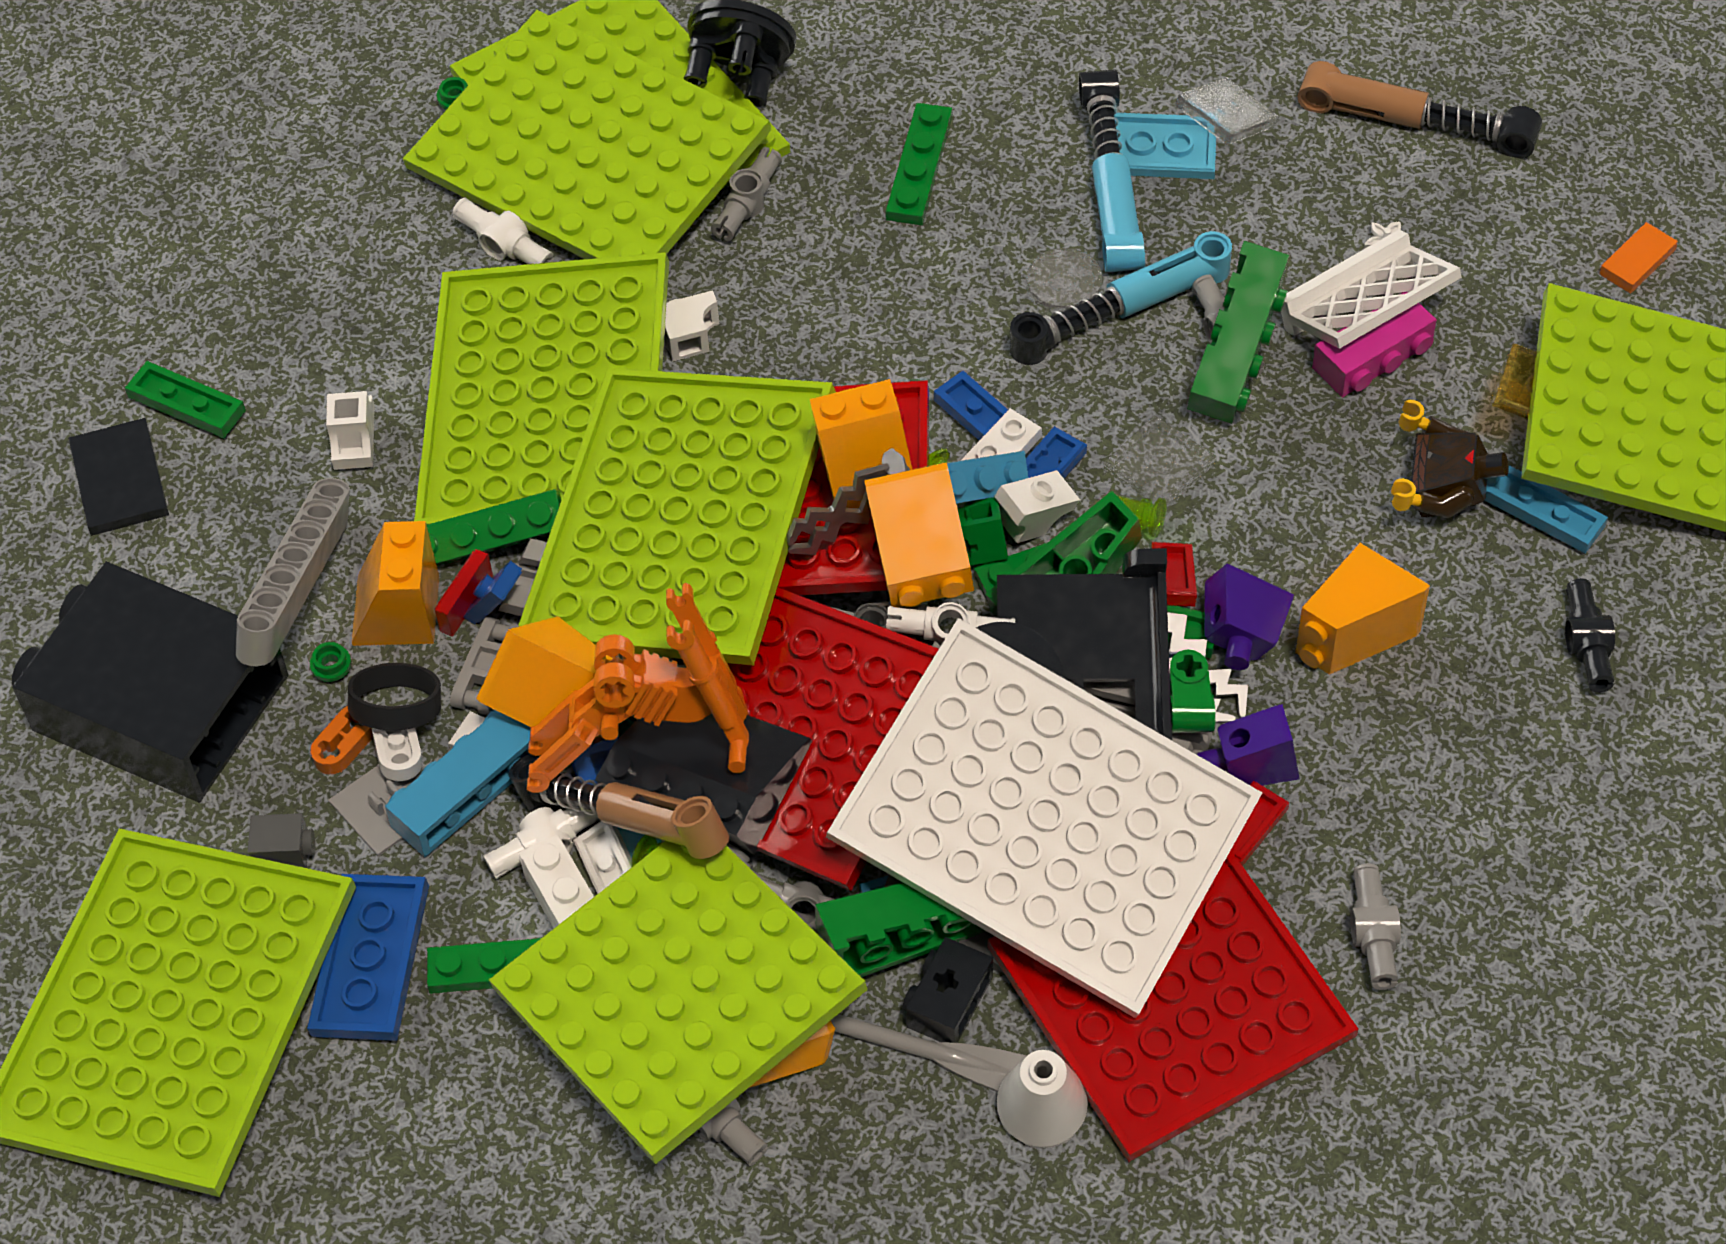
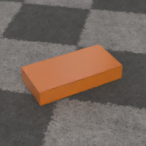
[1599,222,1678,294]

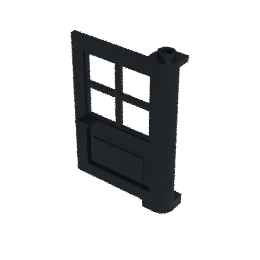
[997,548,1172,740]

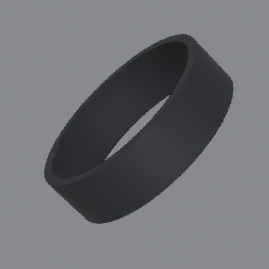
[348,663,441,730]

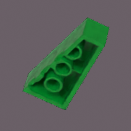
[1187,241,1289,424]
[815,883,987,977]

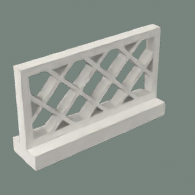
[1281,230,1462,349]

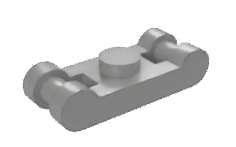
[450,617,518,715]

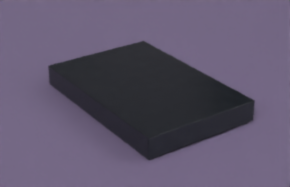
[68,418,169,536]

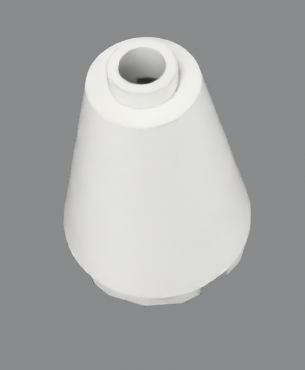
[997,1050,1088,1148]

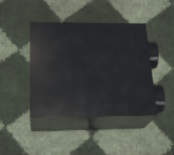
[12,561,289,803]

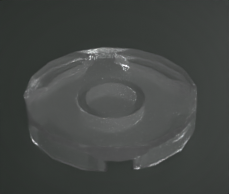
[1026,248,1103,314]

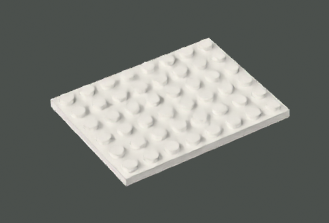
[826,618,1262,1018]

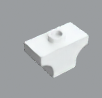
[664,290,719,361]
[326,391,374,470]
[994,470,1080,543]

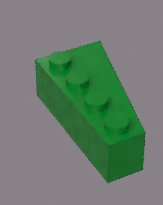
[985,491,1143,618]

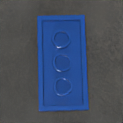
[307,874,429,1041]

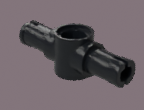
[1565,578,1615,693]

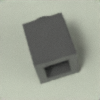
[248,813,315,868]

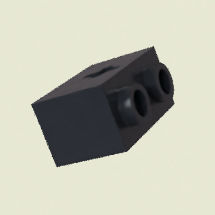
[902,937,993,1043]

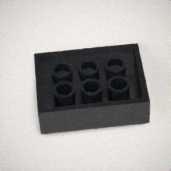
[595,713,812,855]

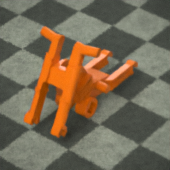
[527,583,749,793]

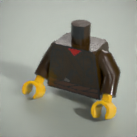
[1391,400,1509,518]

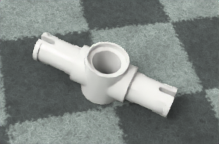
[453,197,554,264]
[886,602,1015,646]
[483,806,600,879]

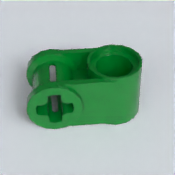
[1170,649,1216,734]

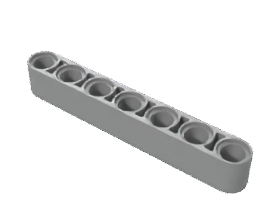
[236,478,350,666]

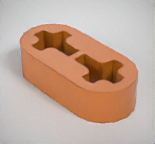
[310,705,373,774]

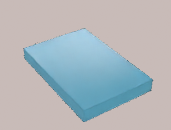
[1114,113,1217,179]

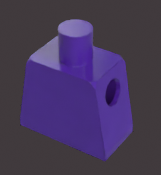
[1205,564,1294,670]
[1196,704,1300,786]

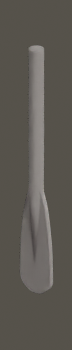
[831,1014,1027,1092]

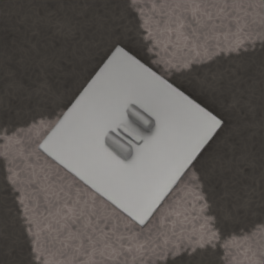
[328,764,419,857]

